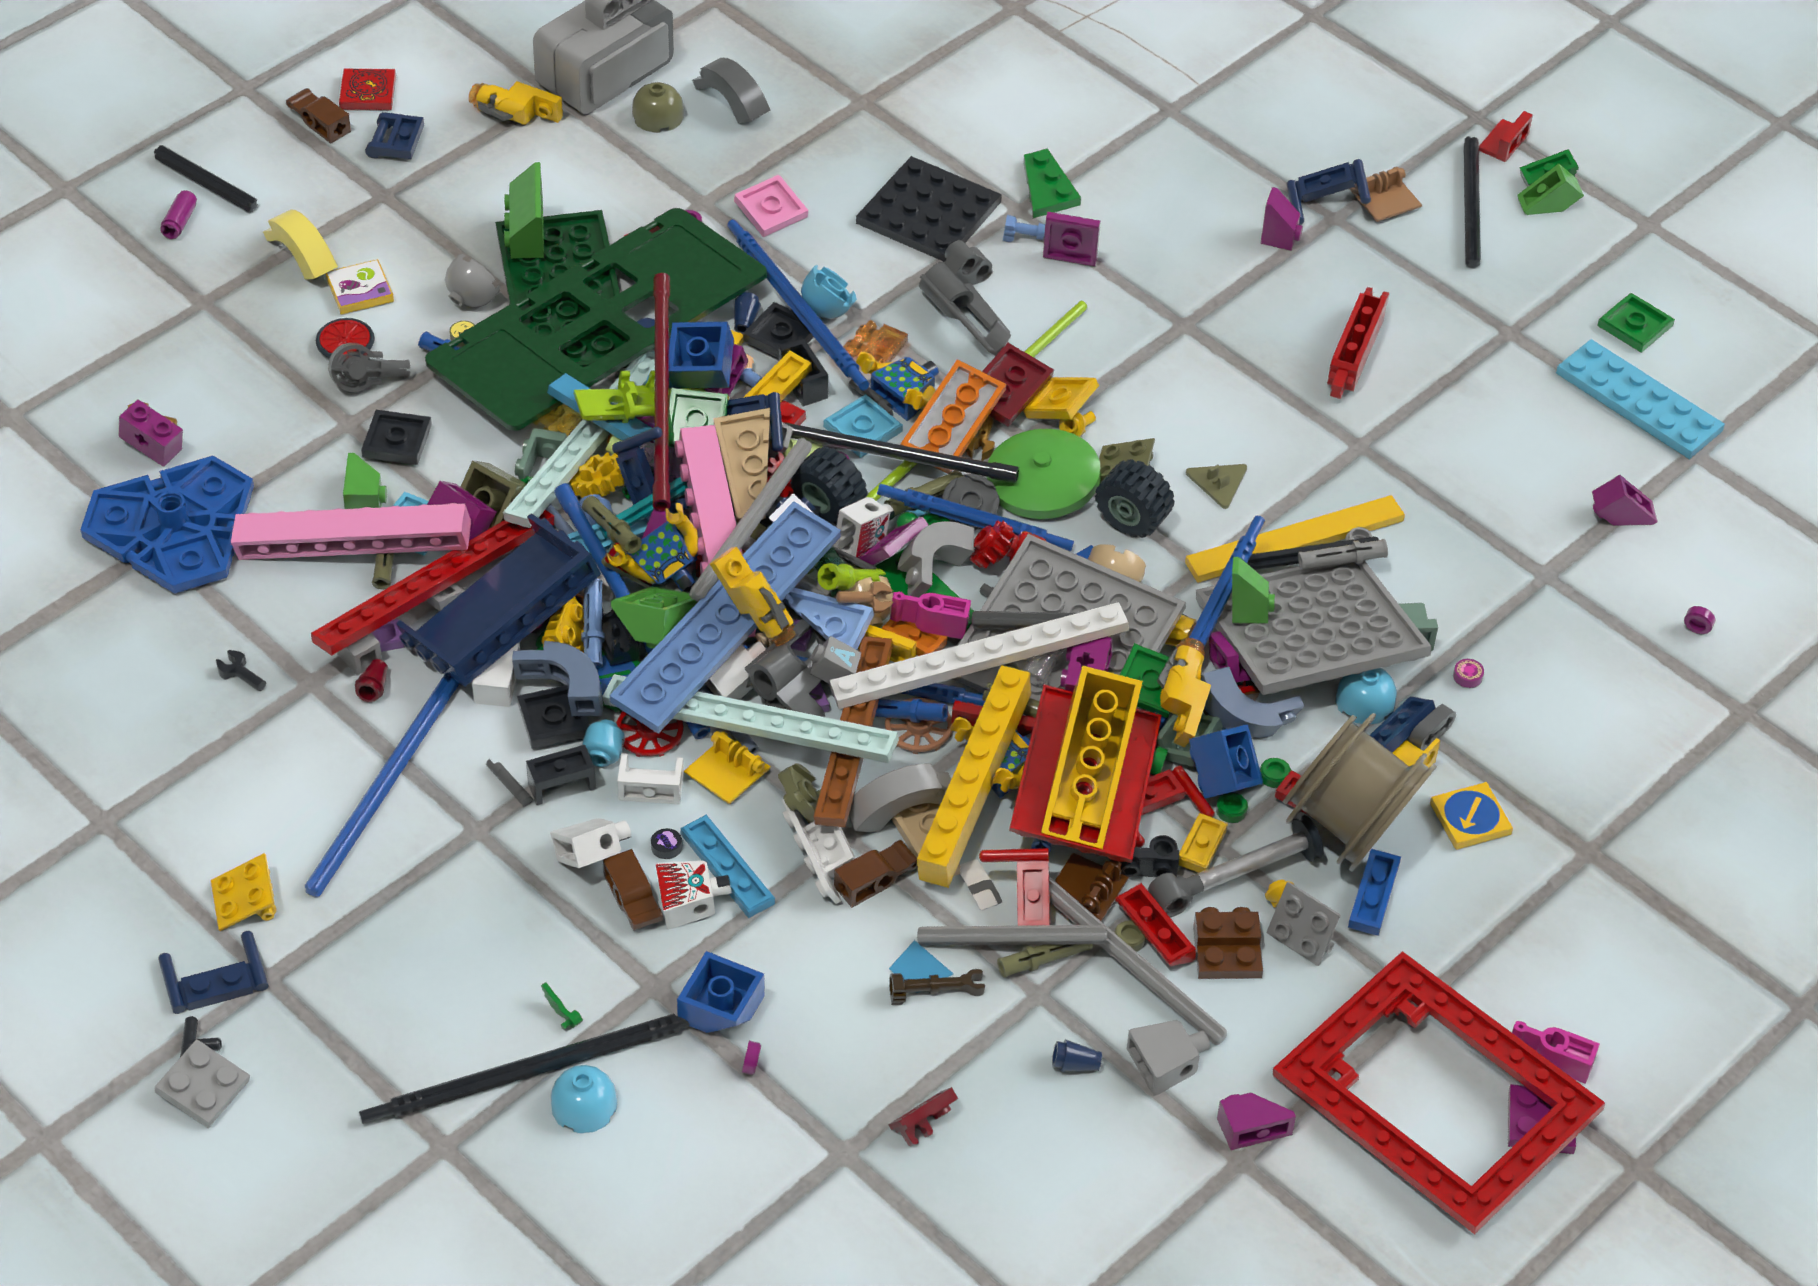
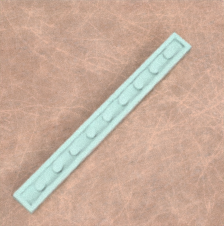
[503,349,655,528]
[603,674,899,763]

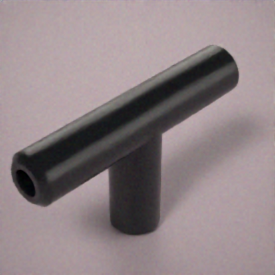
[180,1016,222,1057]

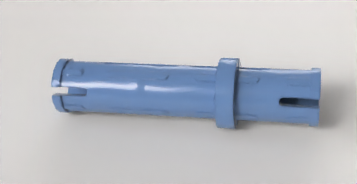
[581,578,605,669]

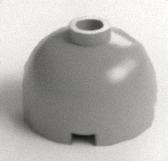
[445,254,500,308]

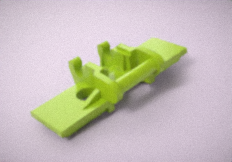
[573,370,705,423]

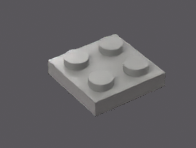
[155,1039,250,1128]

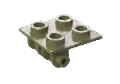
[1099,438,1155,483]

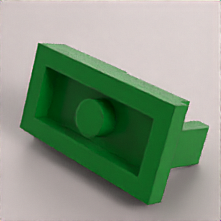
[1519,149,1579,187]

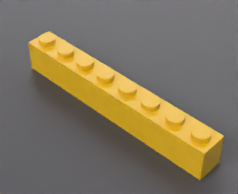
[917,665,1031,888]

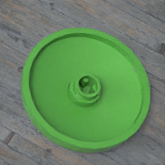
[987,429,1101,519]

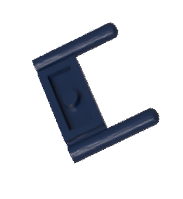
[1286,159,1371,225]
[726,392,784,452]
[612,427,689,514]
[158,931,269,1014]

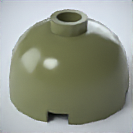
[632,82,684,133]

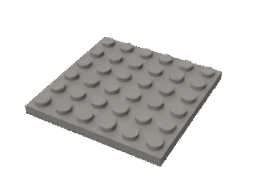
[952,534,1186,701]
[1196,560,1431,695]

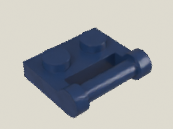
[365,112,424,159]

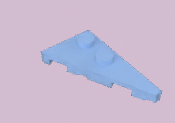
[783,588,874,650]

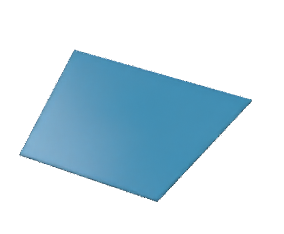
[889,940,954,993]

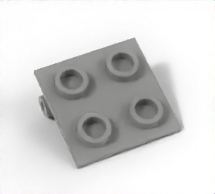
[1266,882,1341,966]

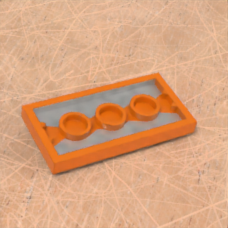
[900,359,1006,474]

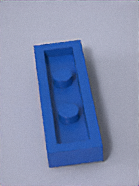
[1348,849,1401,936]

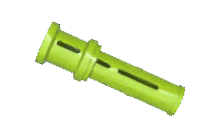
[817,563,887,591]

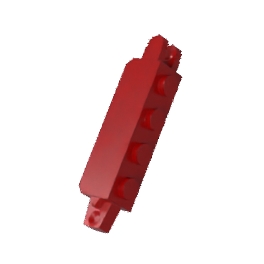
[1327,287,1389,399]

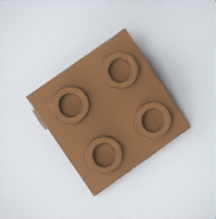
[1350,167,1422,222]

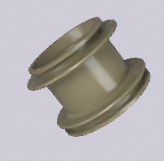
[1283,713,1437,872]

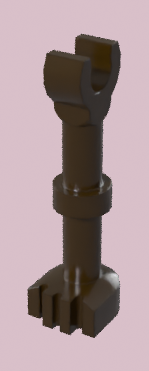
[889,969,985,1005]

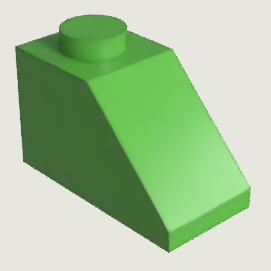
[1517,164,1584,215]
[343,452,387,509]
[1232,557,1275,623]

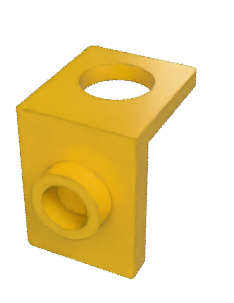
[1393,738,1440,768]

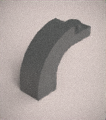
[692,57,771,123]

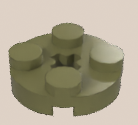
[778,763,821,824]

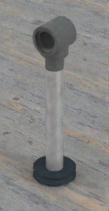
[1148,815,1324,917]

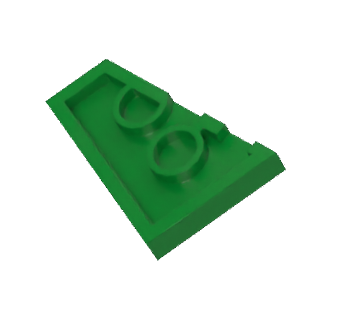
[1023,148,1081,219]

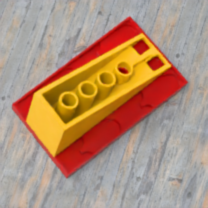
[1009,666,1162,863]

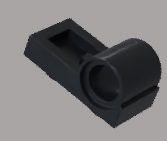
[1119,835,1179,878]

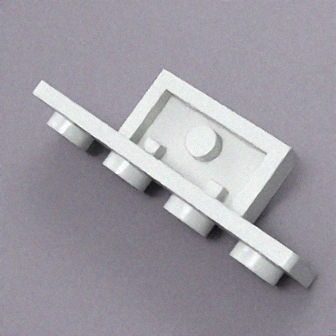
[782,799,855,904]

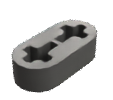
[1409,704,1456,751]

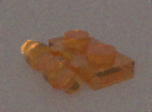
[843,320,908,367]

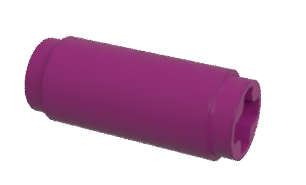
[160,190,197,239]

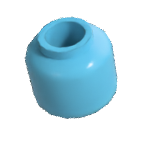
[582,720,625,767]

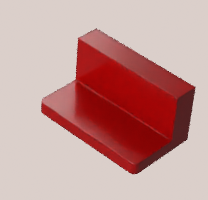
[1479,111,1533,162]

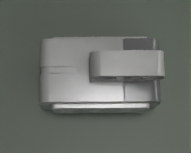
[533,0,674,115]

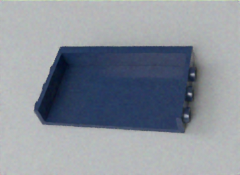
[396,513,601,687]

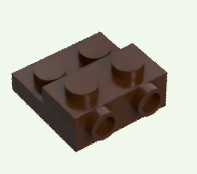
[1193,907,1263,979]

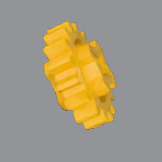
[569,452,624,499]

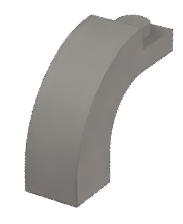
[898,521,974,598]
[849,763,951,832]

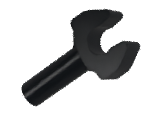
[216,650,266,691]

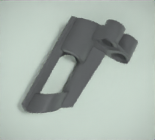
[919,240,1011,356]
[745,618,826,717]

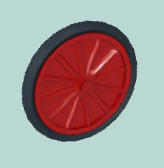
[315,318,375,359]

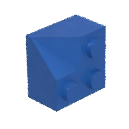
[669,322,734,389]
[1189,724,1263,799]
[677,951,765,1033]

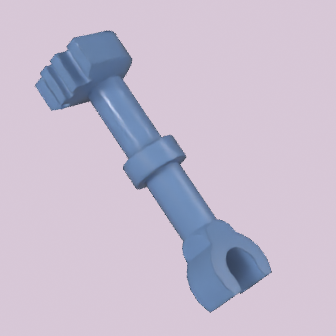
[1003,215,1045,242]

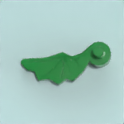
[541,982,583,1030]

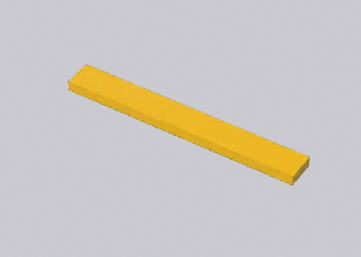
[1185,495,1405,583]

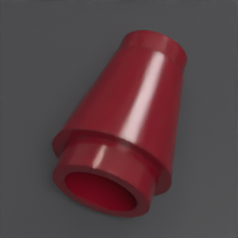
[355,659,388,702]

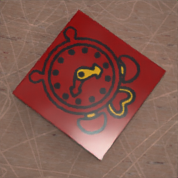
[339,68,396,110]

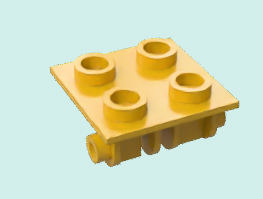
[542,596,584,653]
[684,731,771,804]
[211,853,277,931]

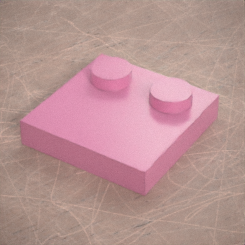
[734,175,809,237]

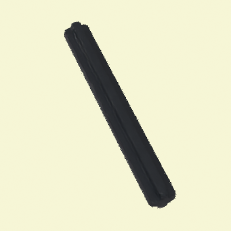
[154,145,258,212]
[1247,536,1379,570]

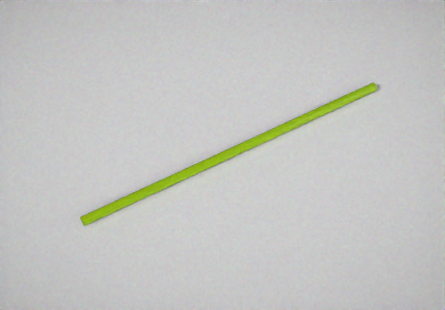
[866,300,1088,501]

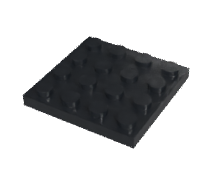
[856,156,1002,262]

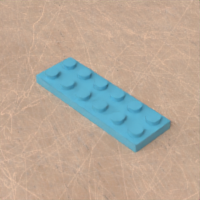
[1556,339,1725,460]

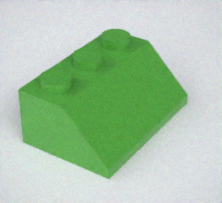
[504,162,544,259]
[611,586,698,648]

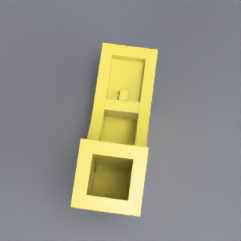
[263,209,338,279]

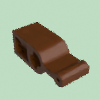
[286,88,351,144]
[834,840,918,908]
[603,849,663,931]

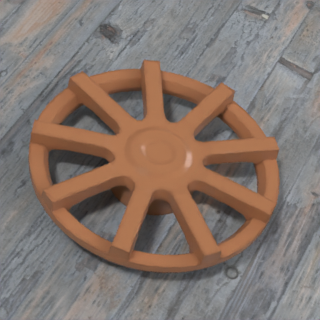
[885,698,952,754]

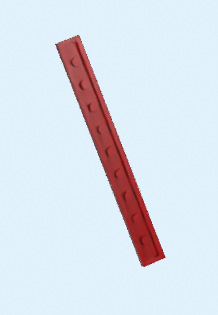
[311,510,554,656]

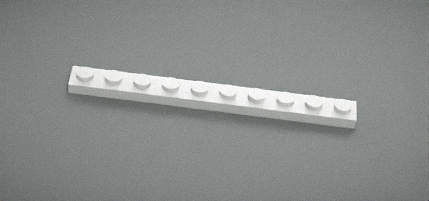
[829,602,1129,709]

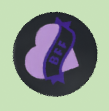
[651,828,682,859]

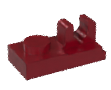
[888,1087,959,1146]

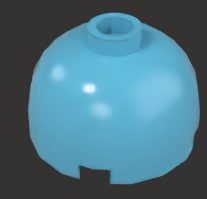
[801,265,857,319]
[1335,668,1397,724]
[551,1065,617,1133]

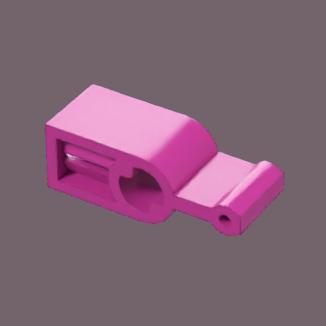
[890,592,971,639]
[1512,1021,1600,1084]

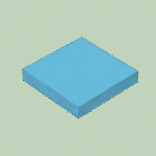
[823,394,903,458]

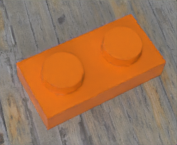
[882,619,947,656]

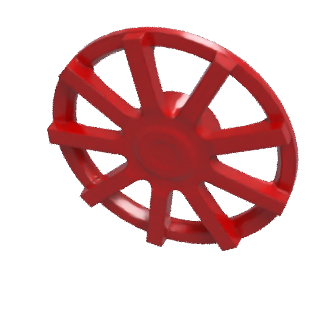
[616,711,684,757]

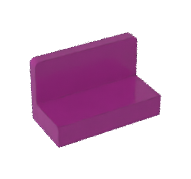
[1209,631,1252,683]

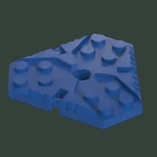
[80,455,254,594]

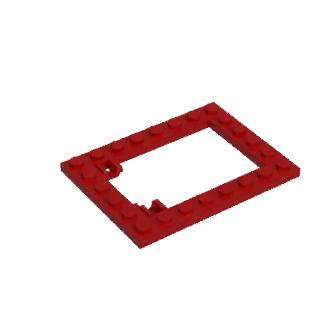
[1273,951,1605,1235]

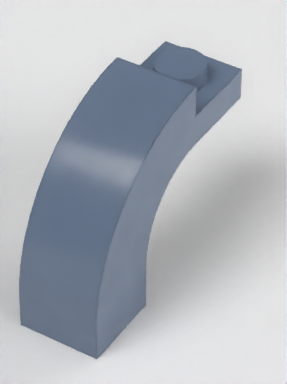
[512,641,603,716]
[1201,667,1304,738]

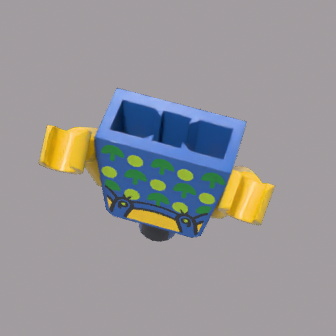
[856,352,939,421]
[606,503,698,592]
[950,717,1032,798]

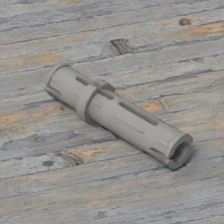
[1298,539,1388,571]

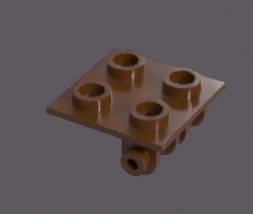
[1055,853,1129,922]

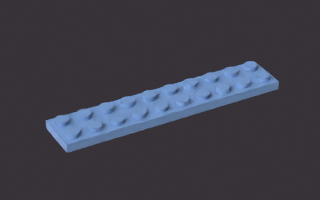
[610,501,841,733]

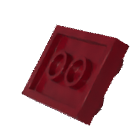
[982,342,1054,427]

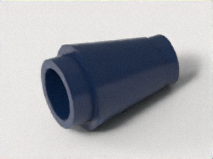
[734,292,761,334]
[1052,1039,1102,1072]

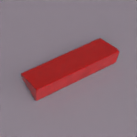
[1115,883,1196,967]

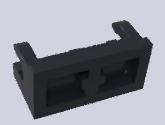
[602,597,640,666]

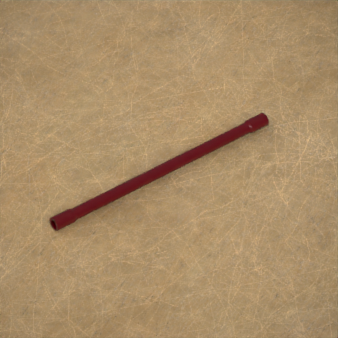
[653,273,670,512]

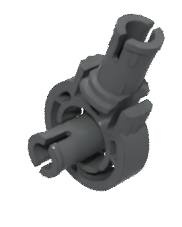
[328,343,410,392]

